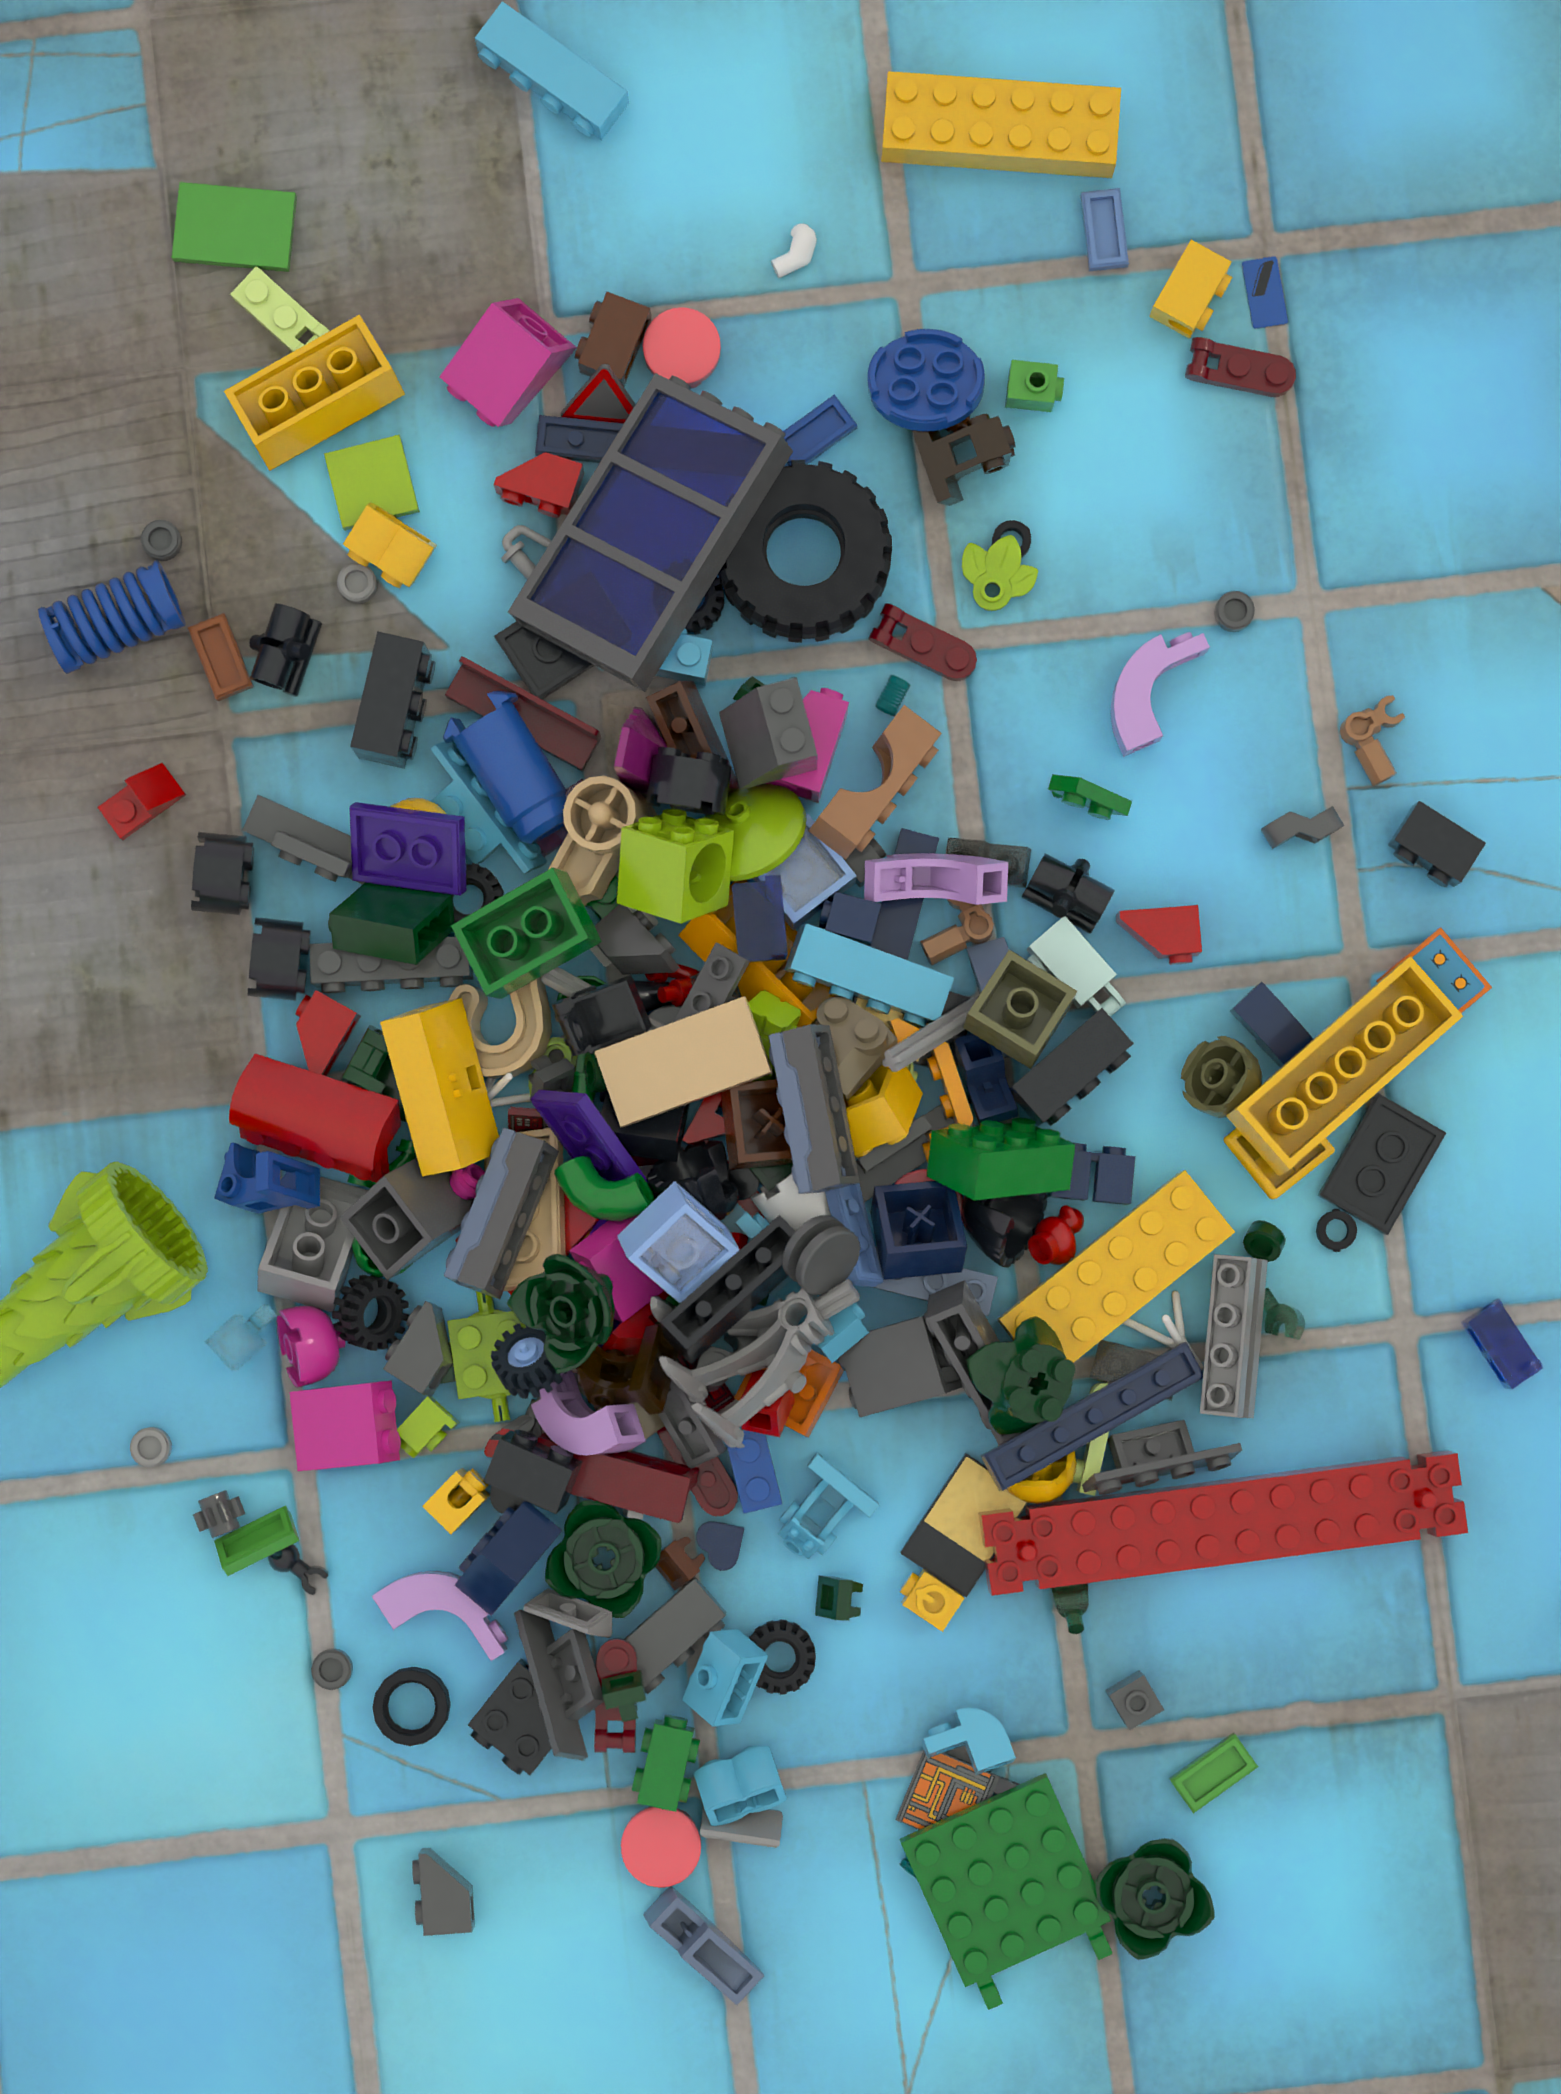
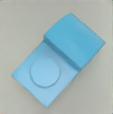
[922,1708,1016,1775]

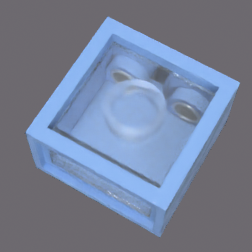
[753,814,857,931]
[617,1181,739,1303]

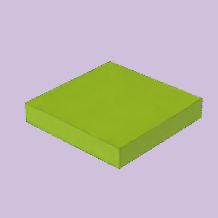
[324,435,420,531]

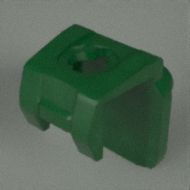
[340,1025,407,1122]

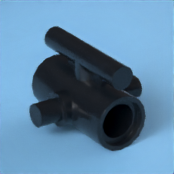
[249,603,322,697]
[1022,853,1115,934]

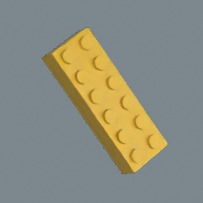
[881,71,1121,178]
[1226,956,1463,1176]
[996,1170,1235,1363]

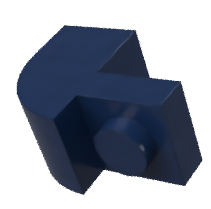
[954,1034,1018,1126]

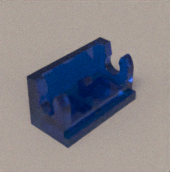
[1461,1298,1543,1389]

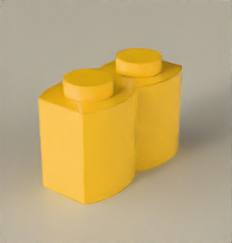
[343,503,437,588]

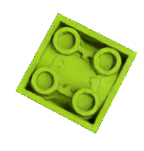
[617,808,734,924]

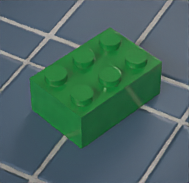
[451,867,602,999]
[926,1118,1075,1200]

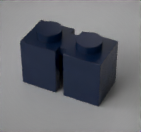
[819,892,881,947]
[1049,1143,1135,1205]

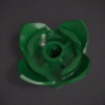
[506,1254,615,1374]
[966,1316,1076,1435]
[545,1500,662,1618]
[1095,1838,1215,1960]

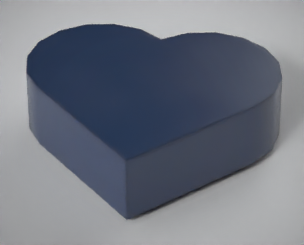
[696,1521,745,1571]

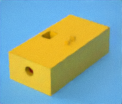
[380,998,499,1176]

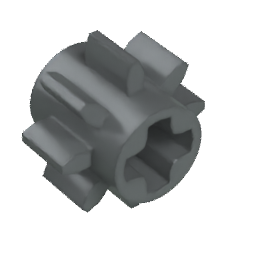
[193,1490,245,1538]

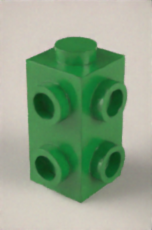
[632,1715,700,1812]

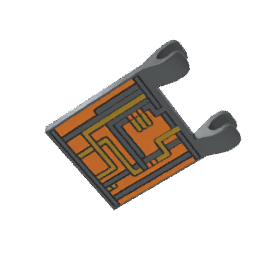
[896,1751,1020,1830]

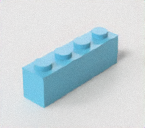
[475,1,629,140]
[784,923,954,1028]

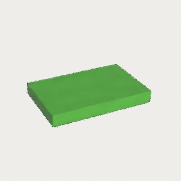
[172,182,297,272]

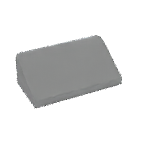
[524,1588,612,1638]
[700,1807,783,1848]

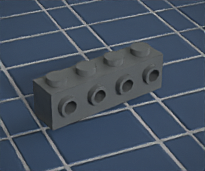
[309,937,473,993]
[924,1280,1024,1445]

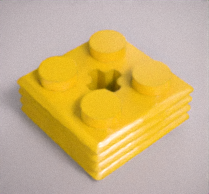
[1224,1128,1335,1199]

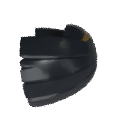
[647,1140,739,1221]
[961,1192,1048,1267]

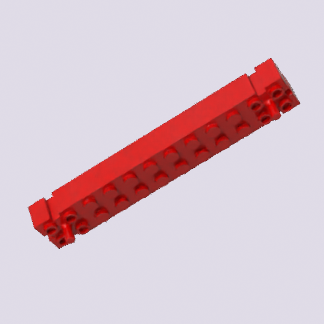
[978,1450,1468,1596]

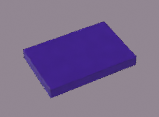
[349,802,467,896]
[530,1090,648,1183]

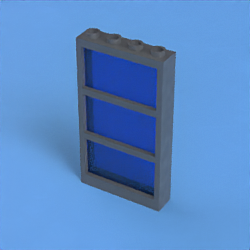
[508,373,793,692]

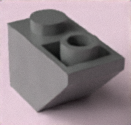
[595,904,680,975]
[383,1301,453,1397]
[412,1848,475,1936]

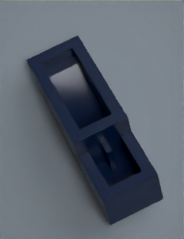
[1230,982,1313,1068]

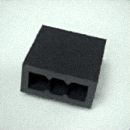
[599,1091,690,1162]
[468,1658,552,1775]

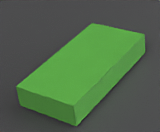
[214,1505,300,1576]
[1169,1732,1258,1813]

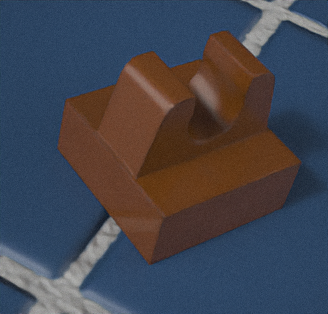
[655,1536,705,1590]

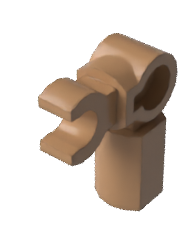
[1340,695,1405,787]
[920,899,993,965]

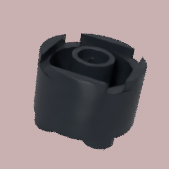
[646,747,732,815]
[191,832,254,915]
[248,917,311,1001]

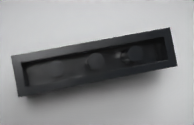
[660,1215,796,1364]

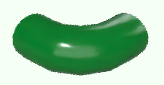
[554,1156,655,1221]

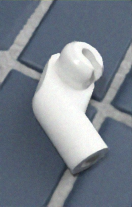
[771,223,817,278]

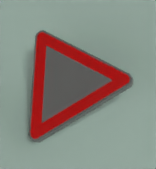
[561,364,636,424]

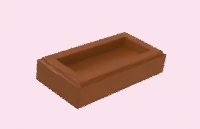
[188,613,254,701]

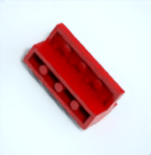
[229,1053,401,1183]

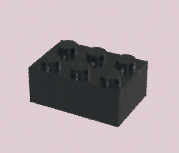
[350,631,436,769]
[1010,1008,1134,1126]

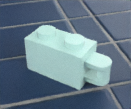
[1027,916,1126,1017]

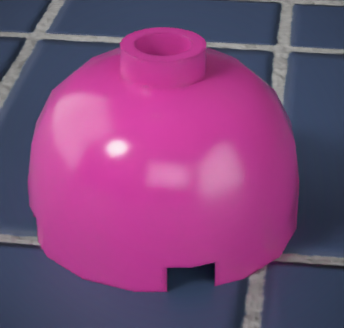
[276,1305,346,1388]

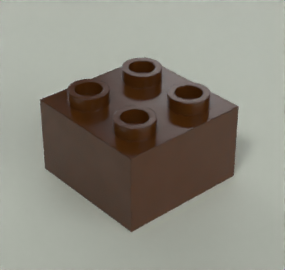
[720,1079,793,1170]

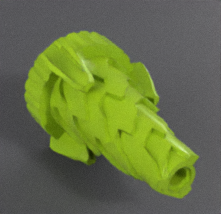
[0,1161,208,1388]

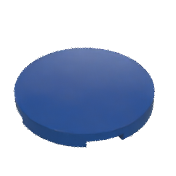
[867,329,985,431]

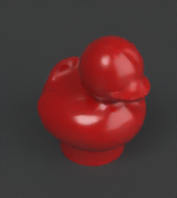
[1028,1205,1084,1265]

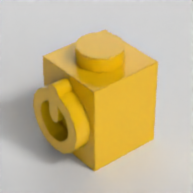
[900,1569,965,1632]

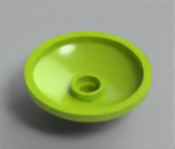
[703,784,807,881]

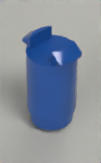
[443,691,567,845]

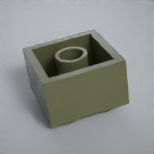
[963,950,1077,1069]

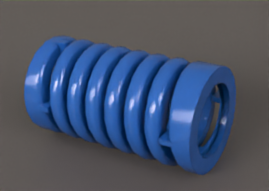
[38,560,186,674]

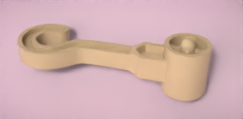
[449,776,657,1079]

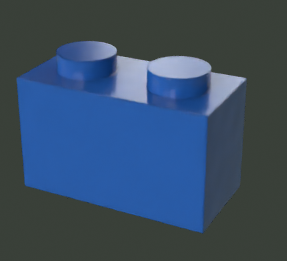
[726,1430,782,1514]

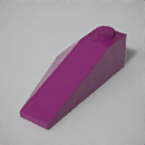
[614,707,667,794]

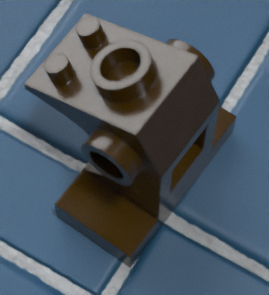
[912,414,1016,506]
[572,1324,679,1415]

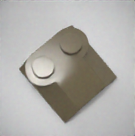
[813,997,898,1101]

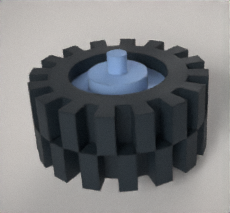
[491,1323,567,1399]

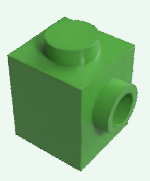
[1005,360,1064,412]

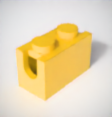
[1149,239,1233,339]
[422,1468,490,1534]

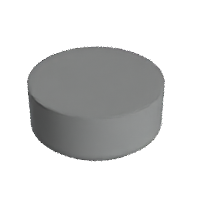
[337,563,378,604]
[130,1427,172,1467]

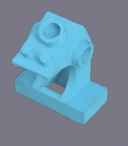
[778,1453,880,1559]

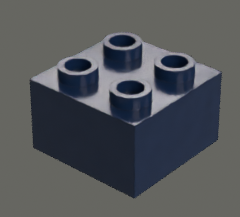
[870,1181,967,1280]
[455,1500,562,1616]

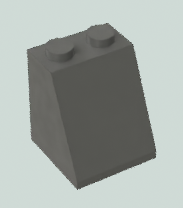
[719,677,818,790]
[340,1158,475,1280]
[838,1315,963,1418]

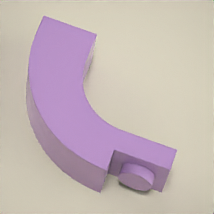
[1111,632,1210,757]
[864,853,1008,905]
[531,1370,646,1455]
[372,1571,508,1661]

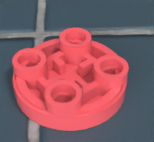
[643,307,721,388]
[621,1806,701,1888]

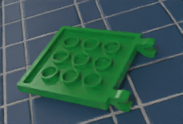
[900,1773,1113,2010]

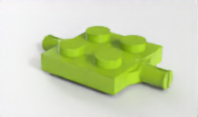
[447,1291,526,1422]

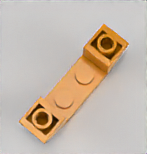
[888,1018,974,1163]

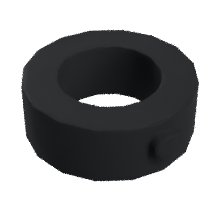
[992,520,1031,558]
[1316,1209,1357,1252]

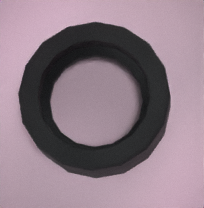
[372,1667,451,1746]

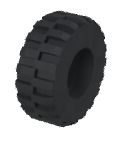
[718,460,892,643]

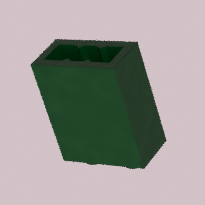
[328,882,455,965]

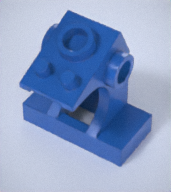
[214,1142,320,1214]

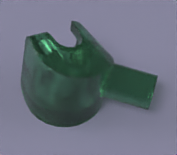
[1263,1288,1305,1340]
[1050,1583,1089,1634]

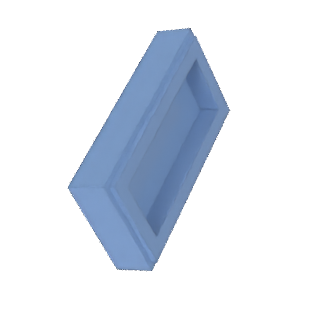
[1080,188,1129,272]

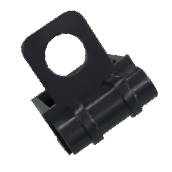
[552,975,652,1056]

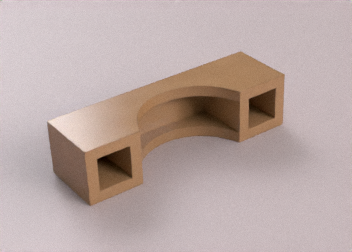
[808,705,942,859]

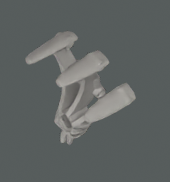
[650,1279,860,1448]

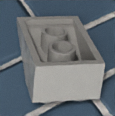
[257,1177,368,1312]

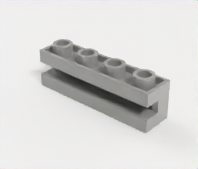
[1200,1254,1268,1418]

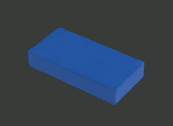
[783,394,857,466]

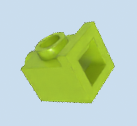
[397,1396,460,1458]

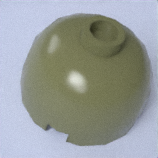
[1181,1036,1262,1118]

